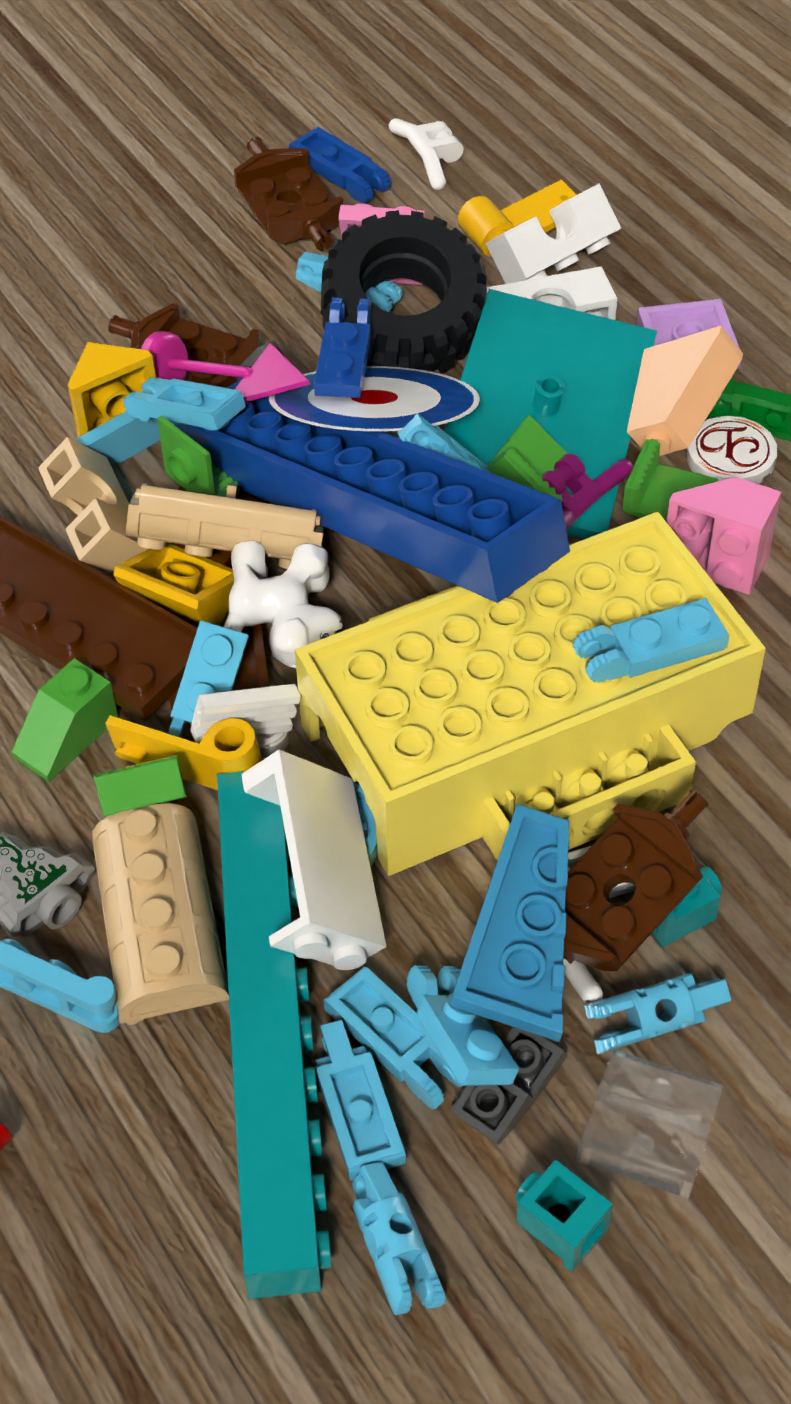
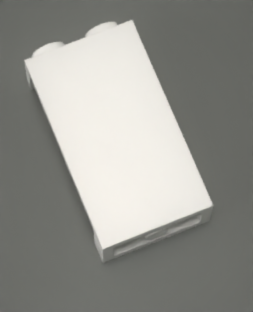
[241,749,387,970]

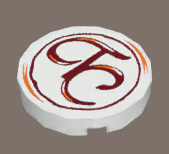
[686,416,777,484]

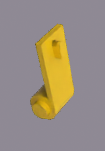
[458,179,576,257]
[105,715,263,790]

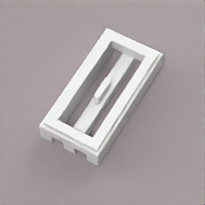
[190,684,301,743]

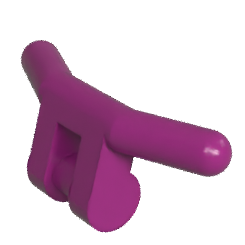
[542,454,633,532]

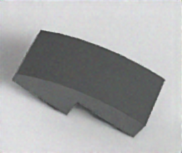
[450,1027,568,1145]

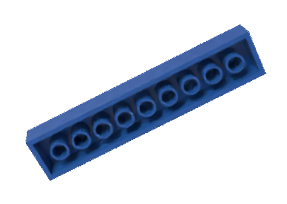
[175,379,570,603]

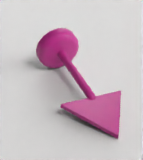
[141,331,310,402]

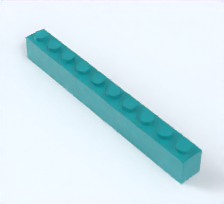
[217,771,331,1299]

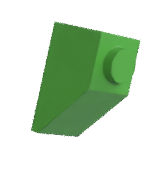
[12,658,118,782]

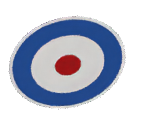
[269,366,480,431]

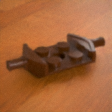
[233,137,343,251]
[108,303,260,388]
[563,789,709,971]

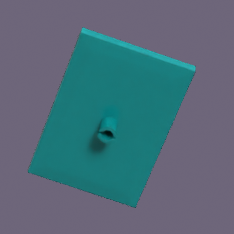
[445,289,657,539]

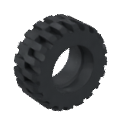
[321,210,487,373]

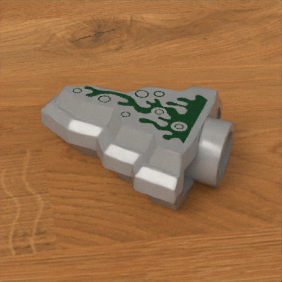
[0,832,95,937]

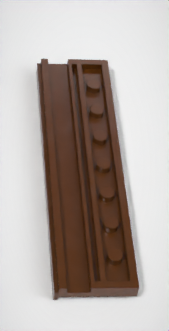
[0,516,198,721]

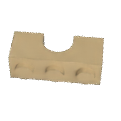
[38,437,148,577]

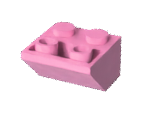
[667,477,782,595]

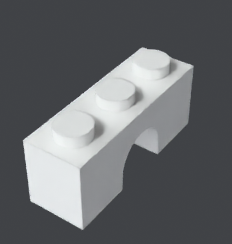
[485,183,621,284]
[486,266,617,320]

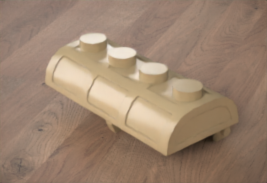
[126,483,323,569]
[92,803,229,1025]

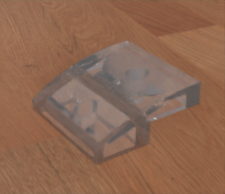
[576,1050,724,1199]

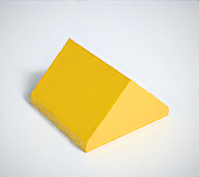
[68,342,156,438]
[114,542,234,628]

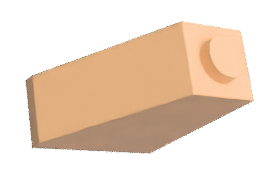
[627,326,743,456]

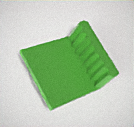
[487,415,568,502]
[157,416,240,497]
[622,439,718,522]
[93,755,187,817]

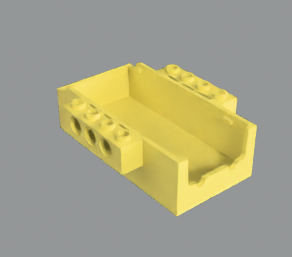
[294,512,766,876]

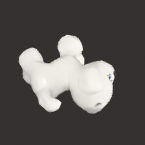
[224,541,343,669]

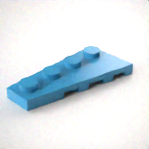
[450,804,569,1042]

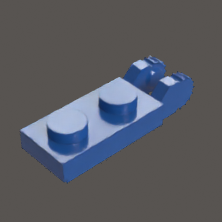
[289,127,391,204]
[314,297,372,398]

